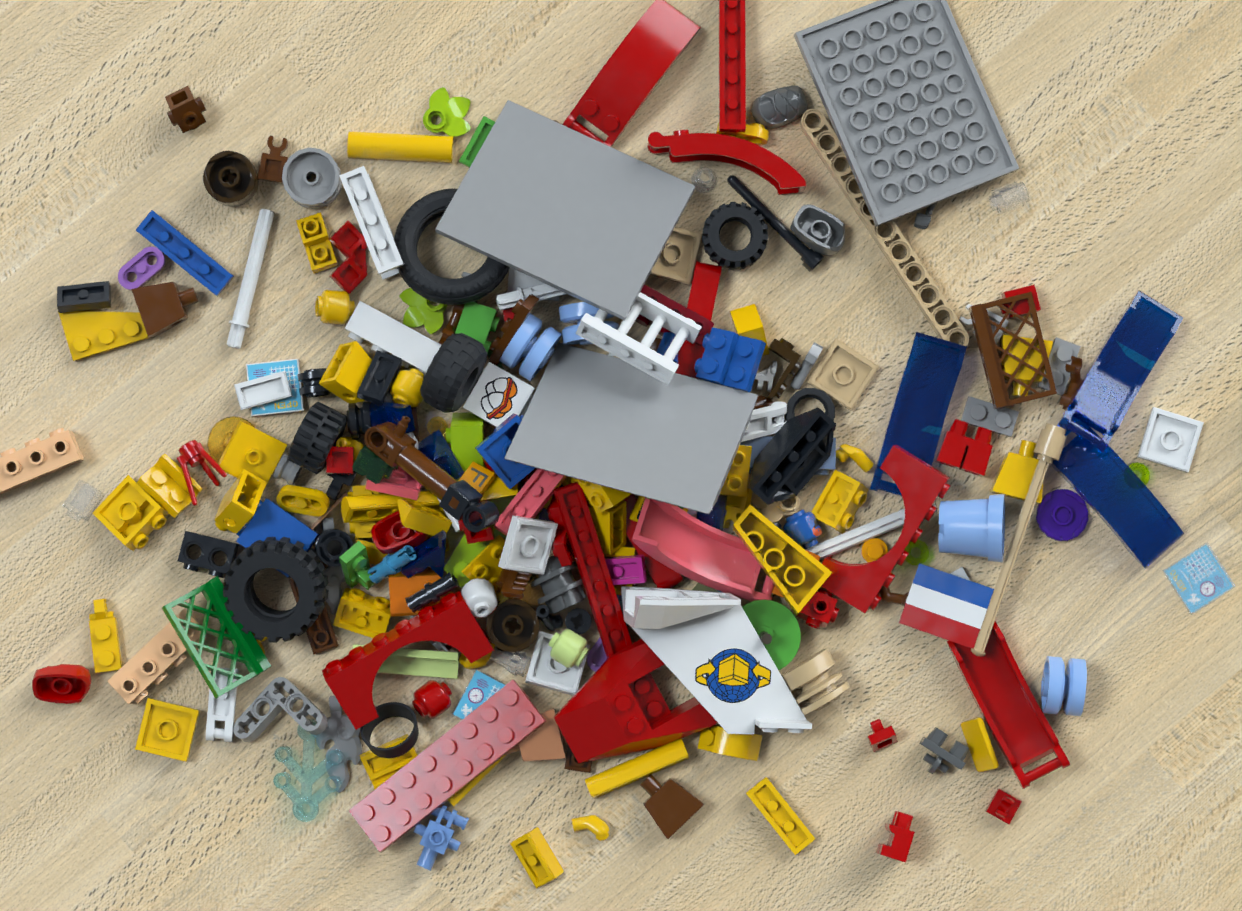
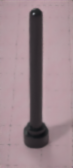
[727,175,824,272]

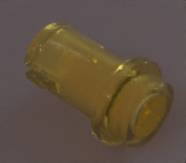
[427,416,450,440]

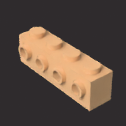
[0,428,84,495]
[107,608,207,704]

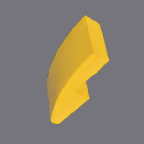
[296,212,338,274]

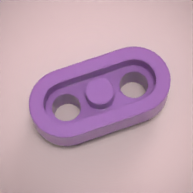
[118,247,165,290]

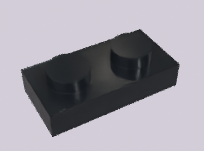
[57,281,111,313]
[357,350,402,406]

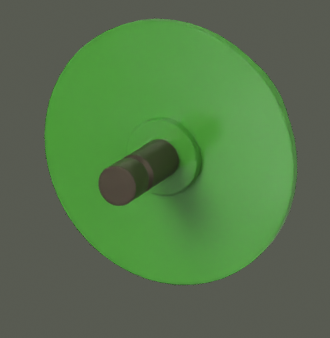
[742,600,801,670]

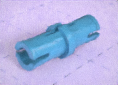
[368,545,416,584]

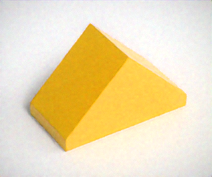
[730,304,769,356]

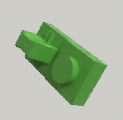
[339,541,375,590]

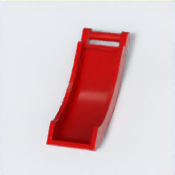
[562,0,701,147]
[647,130,806,195]
[947,621,1070,789]

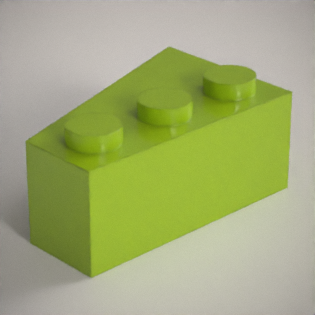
[446,412,485,481]

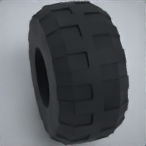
[420,333,487,413]

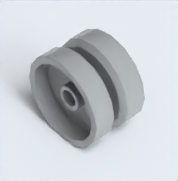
[282,148,342,209]

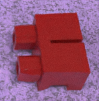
[934,419,993,477]
[876,811,915,863]

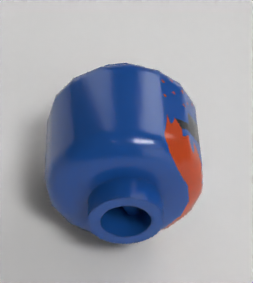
[783,509,822,550]

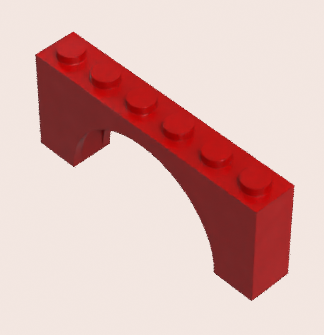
[821,445,951,613]
[322,591,494,730]

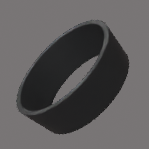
[360,702,419,758]

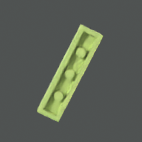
[353,644,460,679]

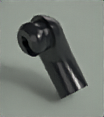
[536,605,563,631]

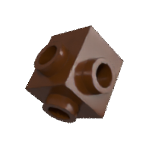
[165,86,206,133]

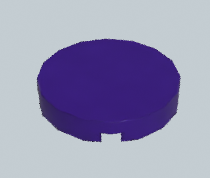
[1036,489,1088,541]

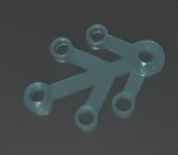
[273,719,343,822]

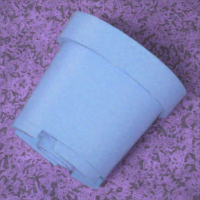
[938,494,1005,563]

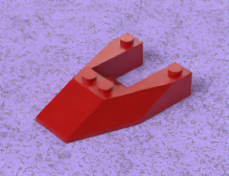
[553,639,718,763]

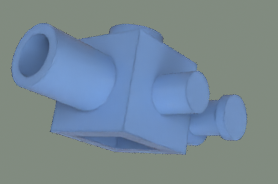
[414,805,469,871]

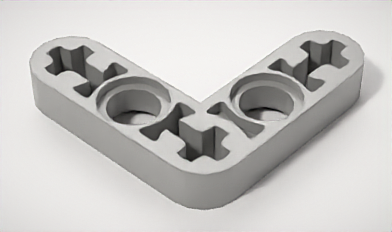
[233,677,328,742]

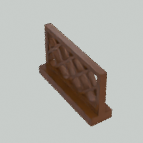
[969,292,1057,410]

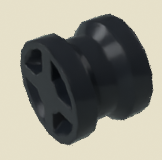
[565,608,592,635]

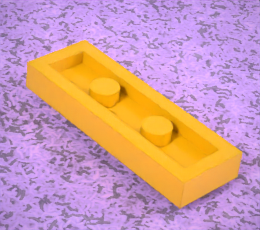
[746,777,815,855]

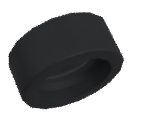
[785,388,835,421]

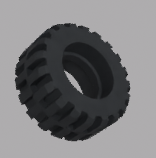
[223,536,329,643]

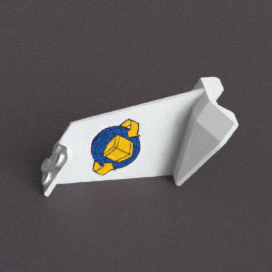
[621,586,812,734]

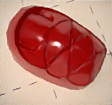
[371,510,430,554]
[32,664,91,704]

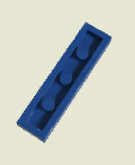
[136,210,234,297]

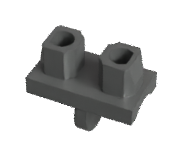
[919,727,969,774]

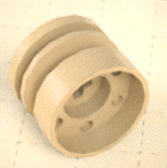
[781,648,850,715]

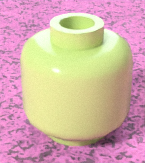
[548,629,589,668]

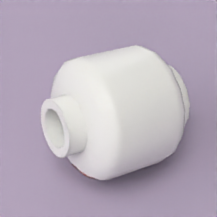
[461,578,498,618]

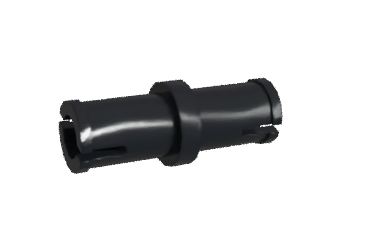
[405,571,459,613]

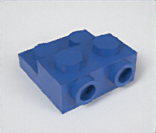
[695,327,766,393]
[475,413,535,489]

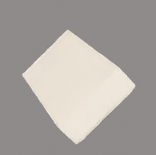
[234,371,292,410]

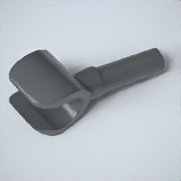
[914,202,938,229]

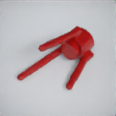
[177,440,227,506]

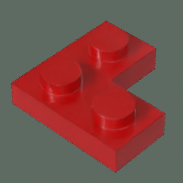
[547,494,574,567]

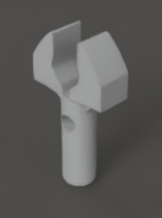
[791,342,823,390]

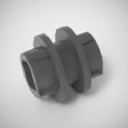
[529,555,586,614]

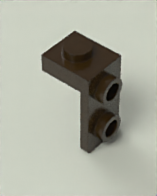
[767,338,802,400]

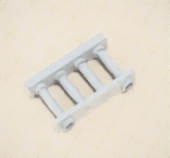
[339,166,404,280]
[576,292,701,385]

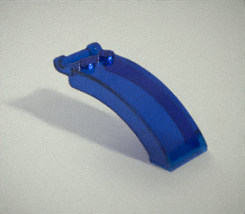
[1057,290,1183,454]
[869,332,967,496]
[1051,412,1184,569]

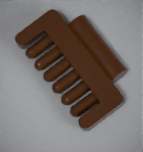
[496,569,532,599]

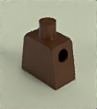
[131,282,199,338]
[640,774,704,839]

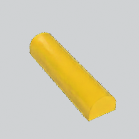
[347,131,454,163]
[341,491,445,523]
[584,739,689,799]

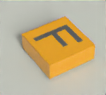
[458,462,496,495]

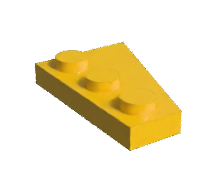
[58,311,149,361]

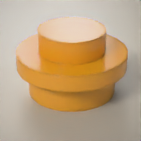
[861,538,888,562]

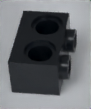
[177,531,239,578]

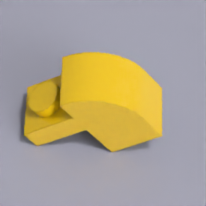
[697,725,762,761]

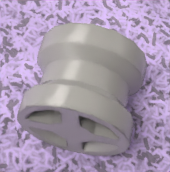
[273,454,302,485]

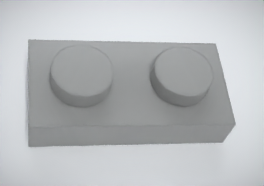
[1037,337,1081,396]
[961,396,1019,437]

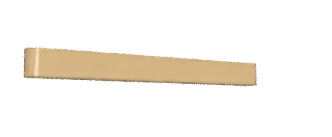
[800,109,969,353]

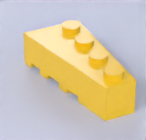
[732,505,832,615]

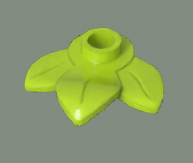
[423,87,471,137]
[399,288,448,335]

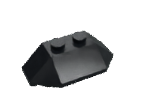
[749,407,836,505]

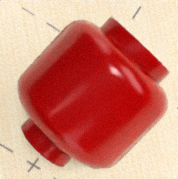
[412,680,452,719]

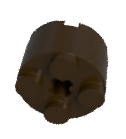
[203,151,259,207]
[486,599,540,652]

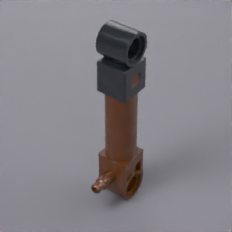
[364,416,499,532]

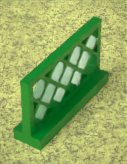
[162,576,271,699]

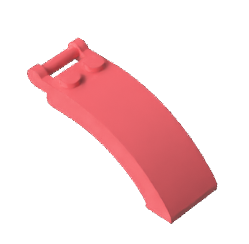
[632,497,774,601]

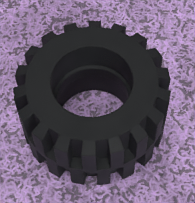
[702,202,768,270]
[288,401,347,474]

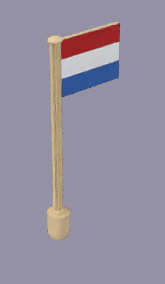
[899,423,1067,657]

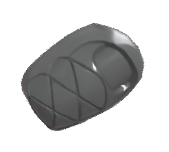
[751,85,808,130]
[790,204,845,256]

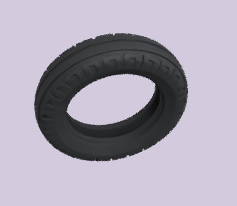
[394,188,510,305]

